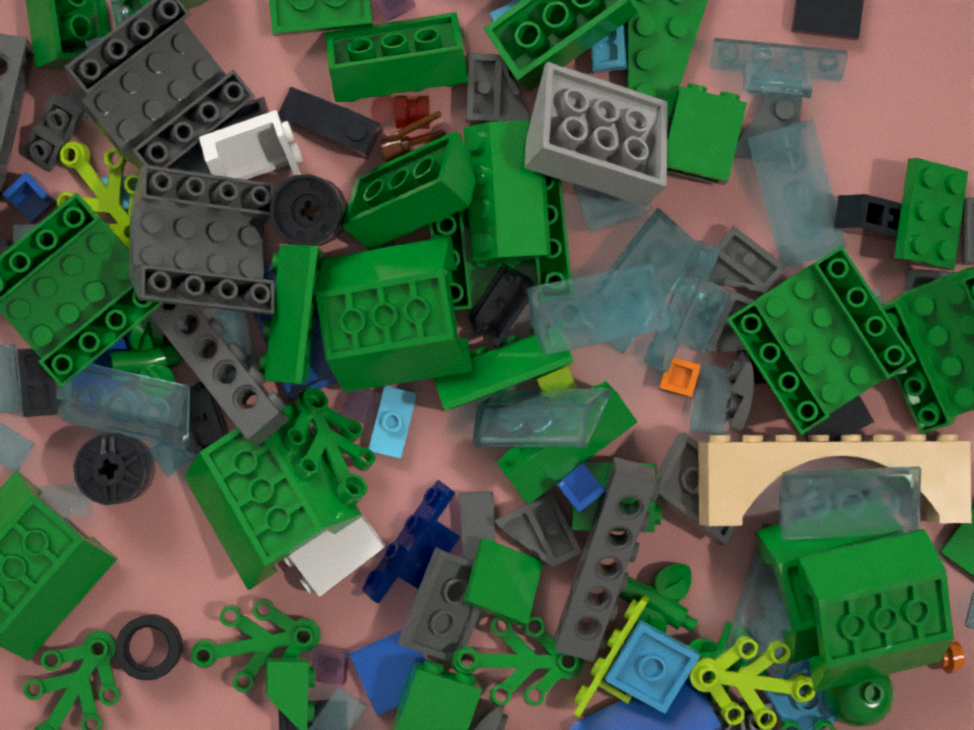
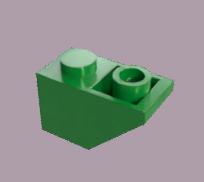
[265,657,315,730]

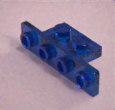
[362,480,461,604]

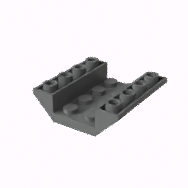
[63,0,255,170]
[129,165,274,315]

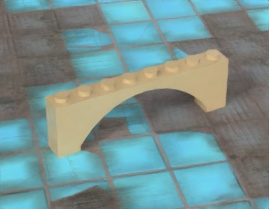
[698,434,972,526]

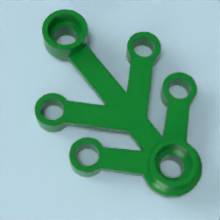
[282,388,375,505]
[191,598,321,693]
[451,617,584,707]
[23,631,121,730]

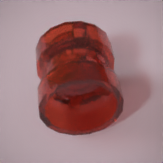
[395,95,430,129]

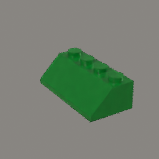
[26,0,110,70]
[483,0,639,92]
[326,12,468,103]
[463,120,551,265]
[342,130,476,250]
[260,245,324,386]
[433,322,574,412]
[496,380,638,505]

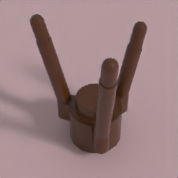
[381,111,446,162]

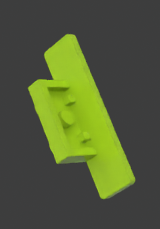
[573,594,650,718]

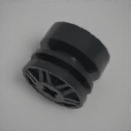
[270,174,348,246]
[73,433,156,505]

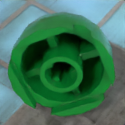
[823,674,894,727]

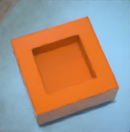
[659,356,701,398]

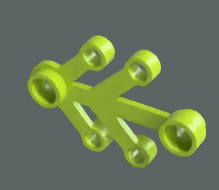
[57,142,139,248]
[689,636,816,730]

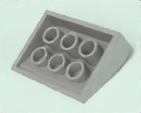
[524,62,668,206]

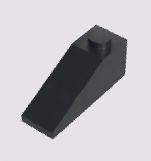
[278,87,382,159]
[834,194,902,241]

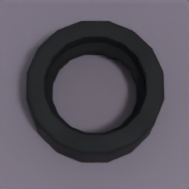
[115,614,183,680]

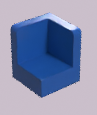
[2,172,57,224]
[556,463,606,512]

